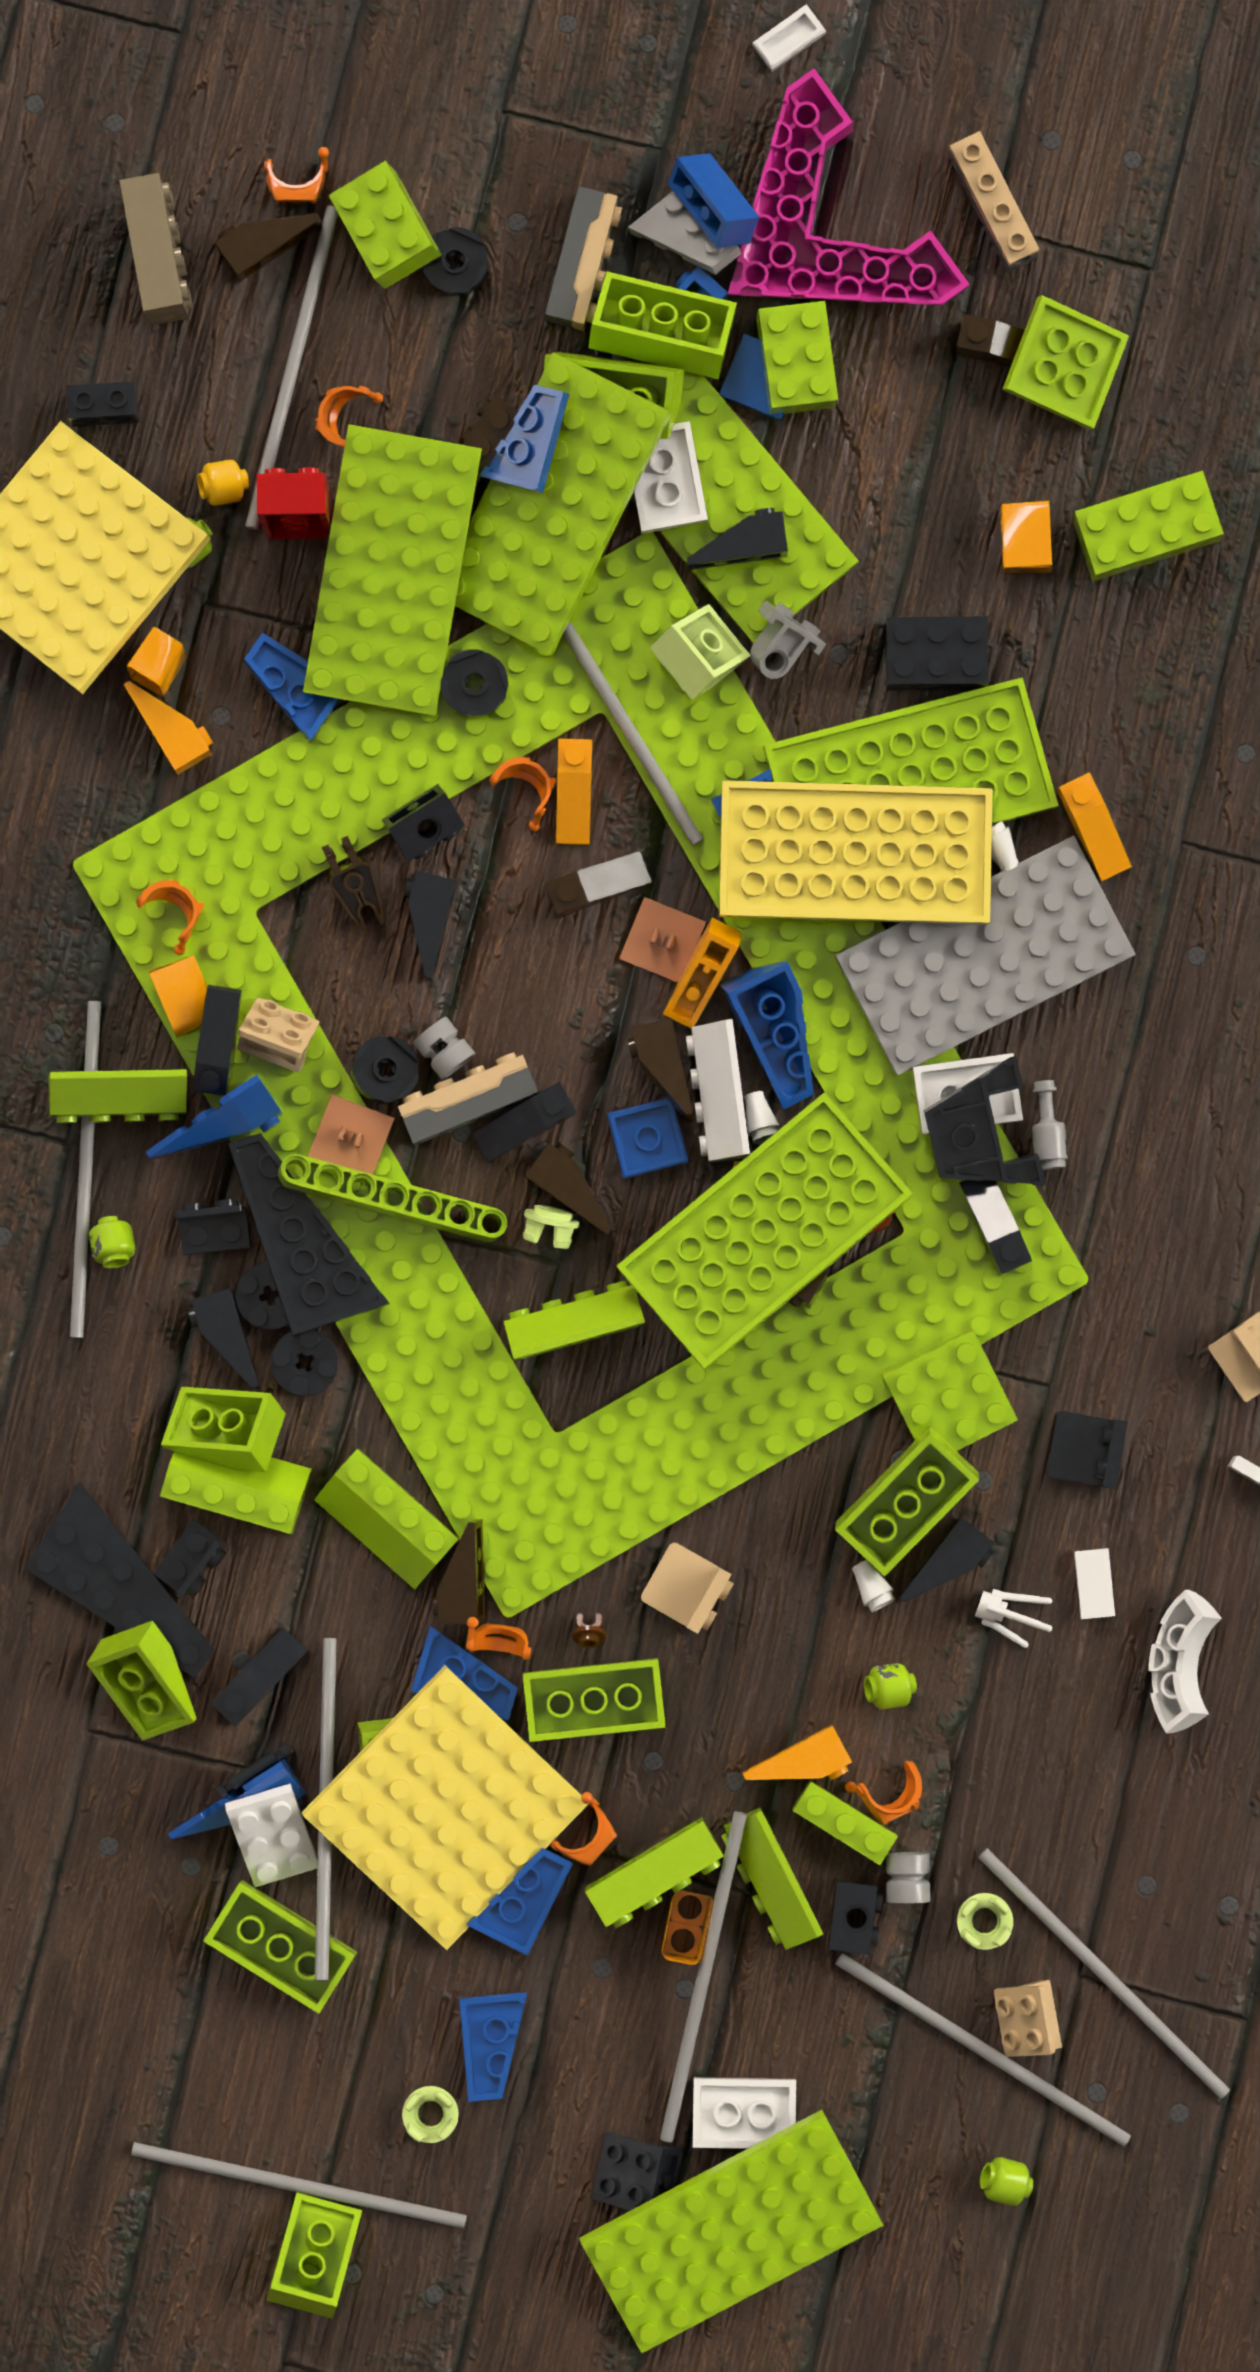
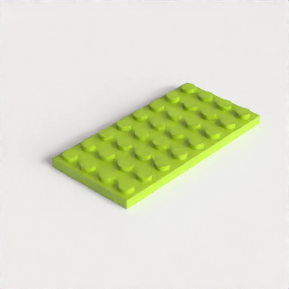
[455,352,673,656]
[631,371,859,644]
[303,424,482,716]
[763,677,1059,825]
[616,1092,913,1370]
[579,2110,884,2353]

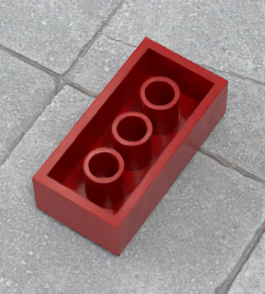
[257,467,334,540]

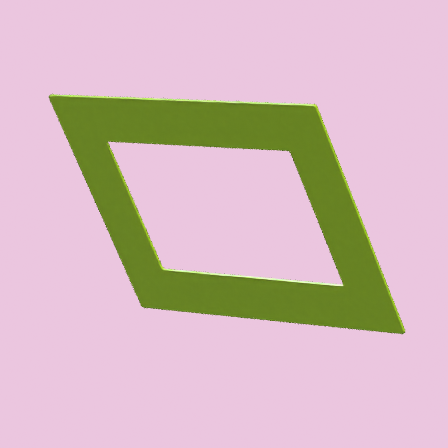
[73,532,1088,1618]

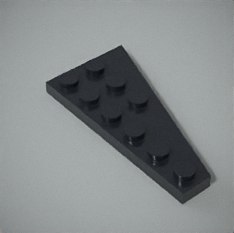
[228,1133,390,1336]
[25,1483,214,1678]

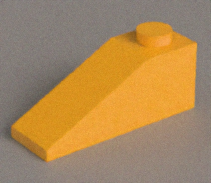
[124,681,213,775]
[556,739,593,845]
[1056,772,1132,882]
[663,917,742,1029]
[742,1725,852,1780]

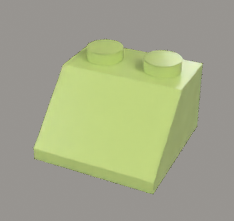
[650,604,751,700]

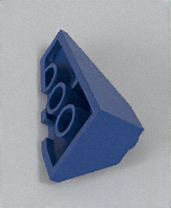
[720,961,814,1109]
[146,1075,284,1160]
[168,1759,307,1839]

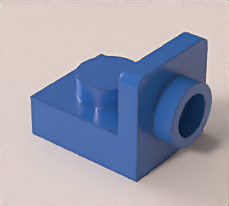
[676,266,728,300]

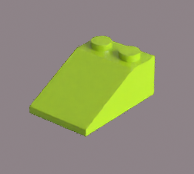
[161,1387,286,1472]
[86,1621,197,1741]
[266,2192,362,2319]

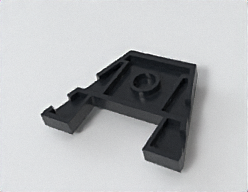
[923,1056,1046,1186]

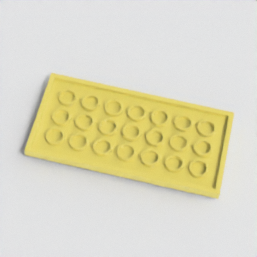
[719,781,992,925]

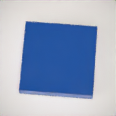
[719,334,784,422]
[607,1098,689,1179]

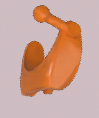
[264,147,329,205]
[315,386,383,448]
[489,757,556,831]
[136,880,204,955]
[466,1617,531,1660]
[845,1761,922,1825]
[550,1792,617,1866]

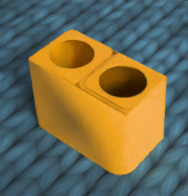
[1000,501,1052,573]
[127,627,187,697]
[148,955,207,1038]
[662,1890,713,1965]

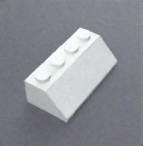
[686,1019,750,1163]

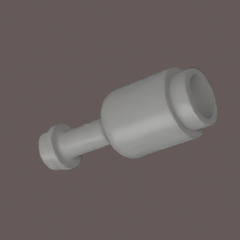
[1032,1080,1068,1170]

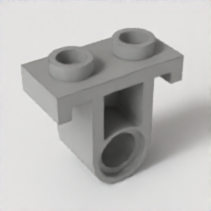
[750,600,826,679]

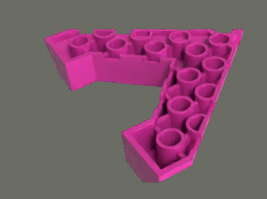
[728,69,970,305]

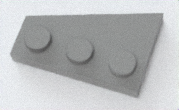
[628,191,741,275]

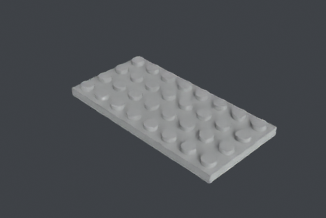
[835,836,1136,1076]

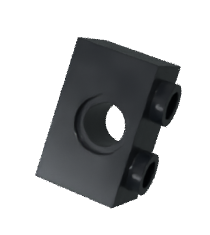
[382,784,465,862]
[827,1879,883,1955]

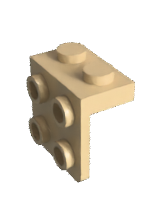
[641,1543,734,1634]

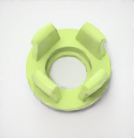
[523,1205,579,1249]
[957,1893,1013,1950]
[402,2086,459,2143]

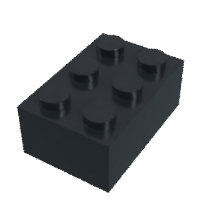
[885,616,989,690]

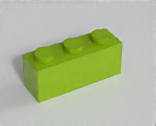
[792,1780,898,1865]

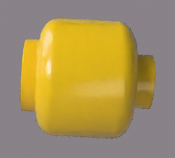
[197,460,249,506]

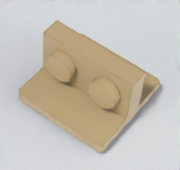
[236,998,319,1073]
[1208,1311,1260,1402]
[994,1980,1062,2057]

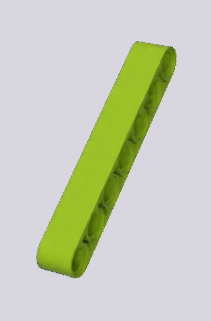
[278,1154,507,1242]

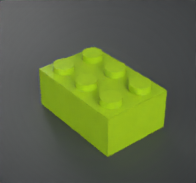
[329,160,442,289]
[756,301,838,414]

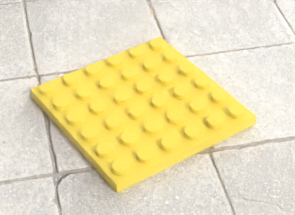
[0,421,211,694]
[301,1665,589,1950]

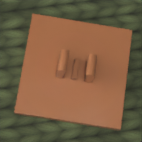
[619,897,706,983]
[308,1094,395,1174]

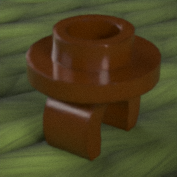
[572,1613,606,1648]

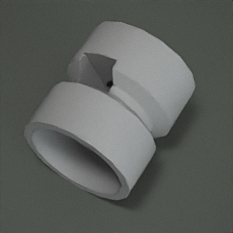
[413,1017,476,1080]
[886,1852,930,1903]

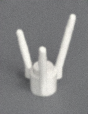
[975,1589,1052,1648]

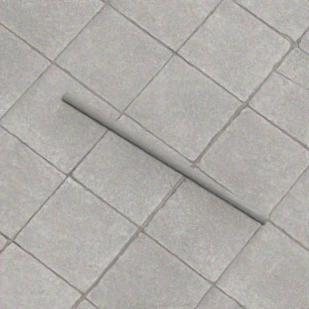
[245,205,339,530]
[563,621,704,846]
[70,1001,101,1338]
[315,1638,337,1981]
[660,1811,747,2142]
[978,1848,1230,2099]
[835,1953,1131,2147]
[131,2142,467,2229]

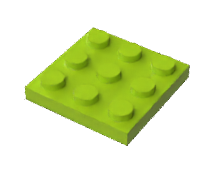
[1002,295,1129,430]
[881,1329,1018,1451]

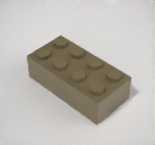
[119,173,193,326]

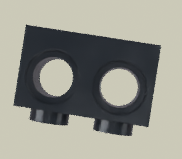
[67,381,139,427]

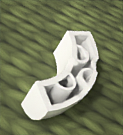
[1148,1590,1222,1733]

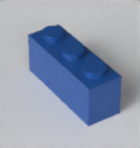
[667,153,760,248]

